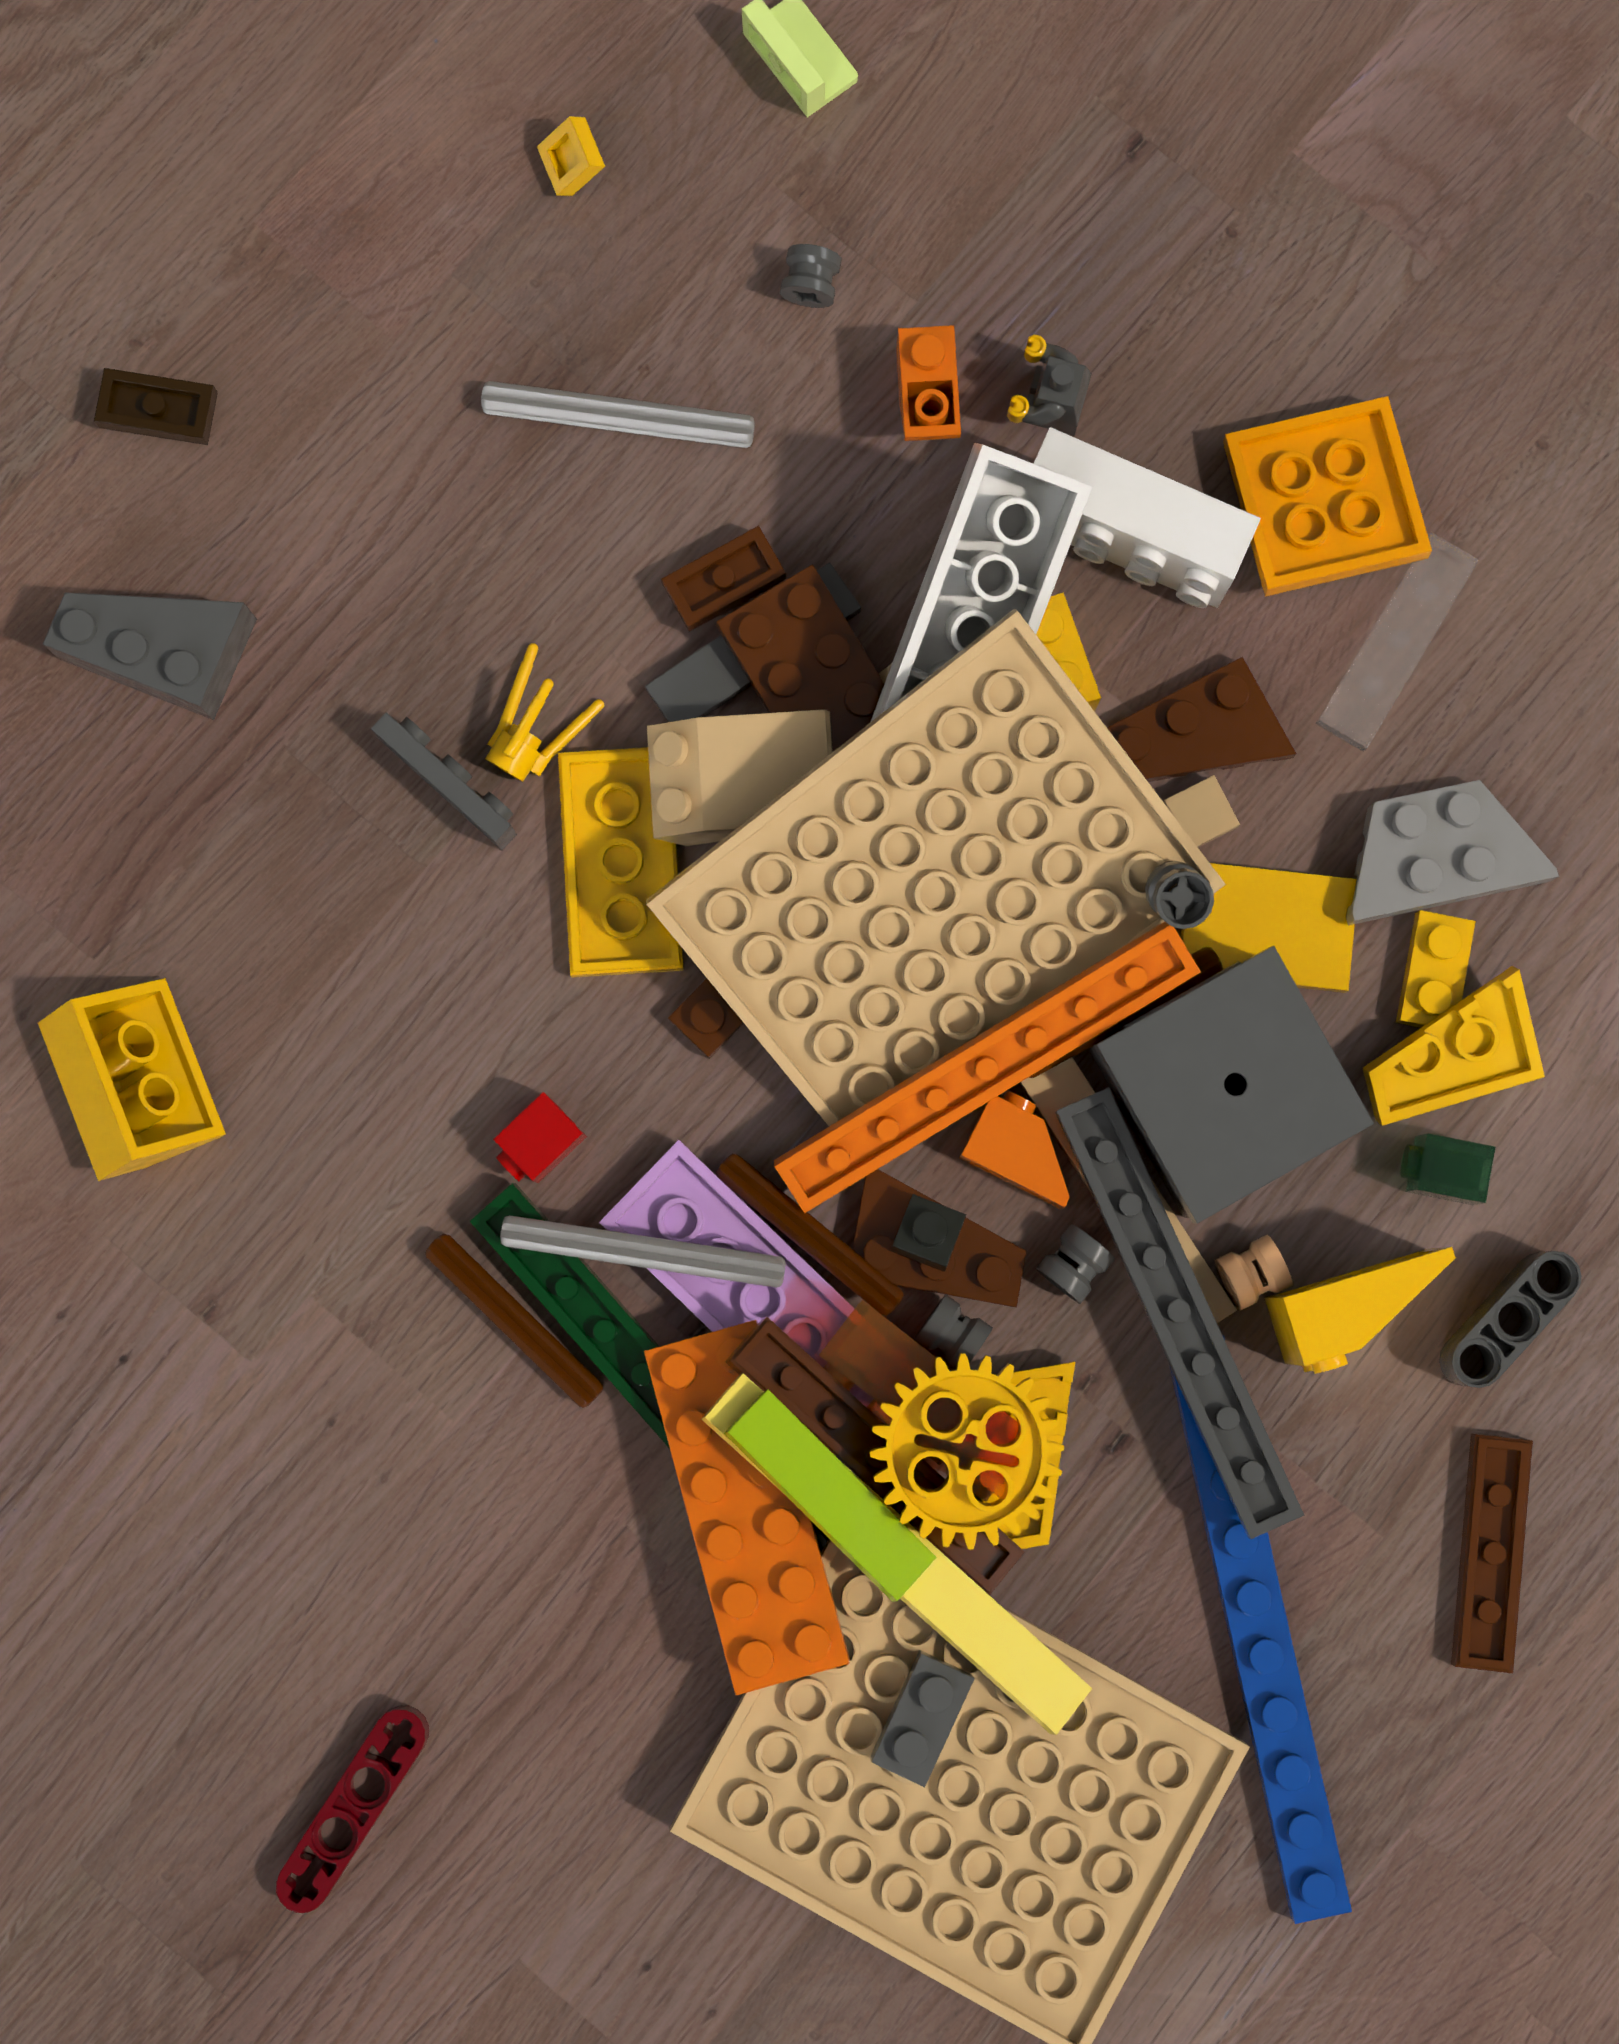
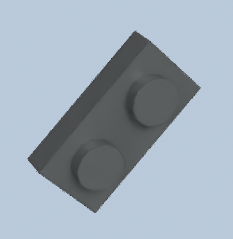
[870,1650,975,1787]

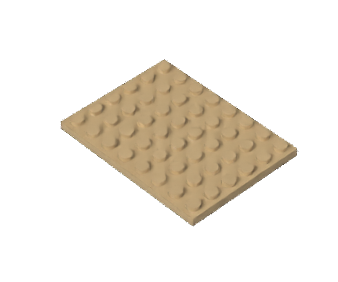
[646,609,1226,1126]
[670,1539,1250,2044]

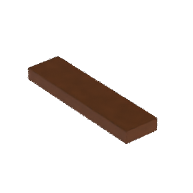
[1451,1433,1533,1673]

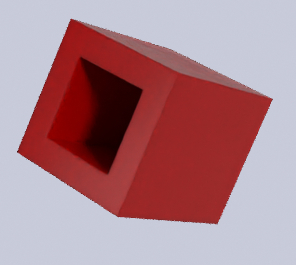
[493,1092,587,1183]

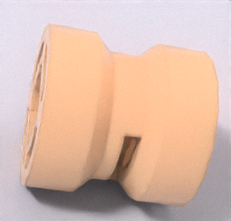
[1215,1235,1293,1311]

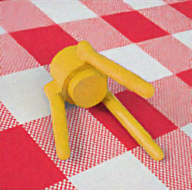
[485,643,604,782]

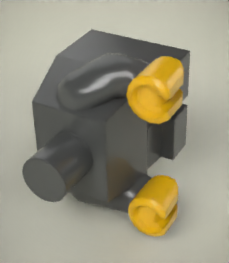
[1007,335,1092,436]

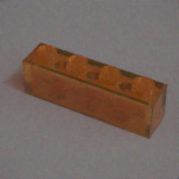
[819,1299,1019,1502]

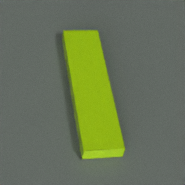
[724,1389,937,1602]

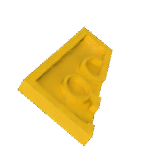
[1363,966,1545,1126]

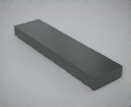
[645,562,861,722]

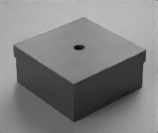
[1089,946,1374,1224]

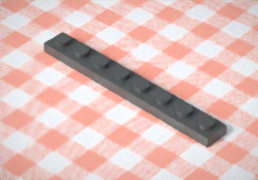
[1055,1088,1305,1539]

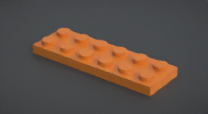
[644,1320,851,1695]

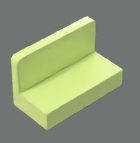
[742,0,858,118]

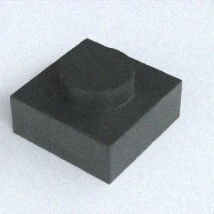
[891,1194,967,1272]

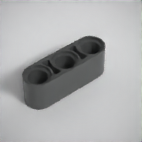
[1439,1251,1582,1388]

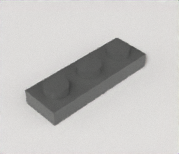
[371,712,517,850]

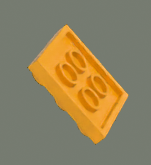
[1223,396,1432,597]

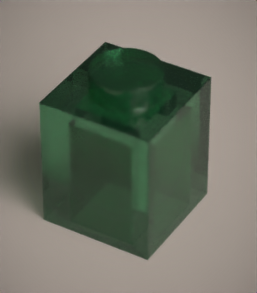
[1400,1133,1496,1205]

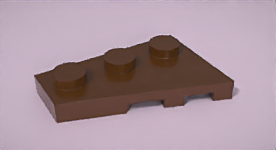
[1107,656,1296,782]
[852,1169,1027,1307]

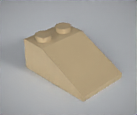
[647,710,832,846]

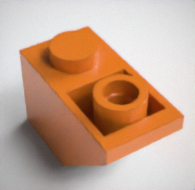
[896,325,961,441]

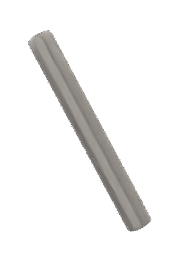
[481,381,755,448]
[500,1215,786,1288]

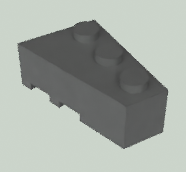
[43,593,257,720]

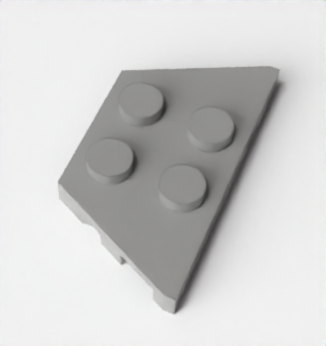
[1346,780,1559,926]

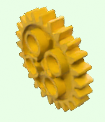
[870,1353,1064,1550]

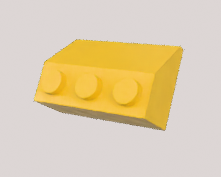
[38,978,226,1181]

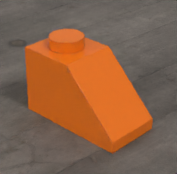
[959,1091,1070,1209]

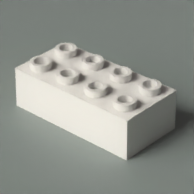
[1034,427,1261,608]

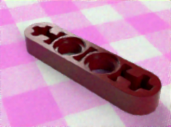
[276,1705,429,1913]

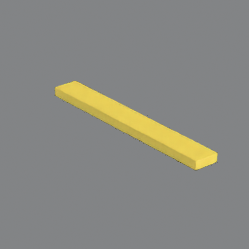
[701,1373,1092,1735]

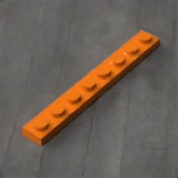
[773,922,1201,1213]

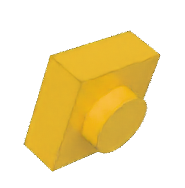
[537,116,605,196]

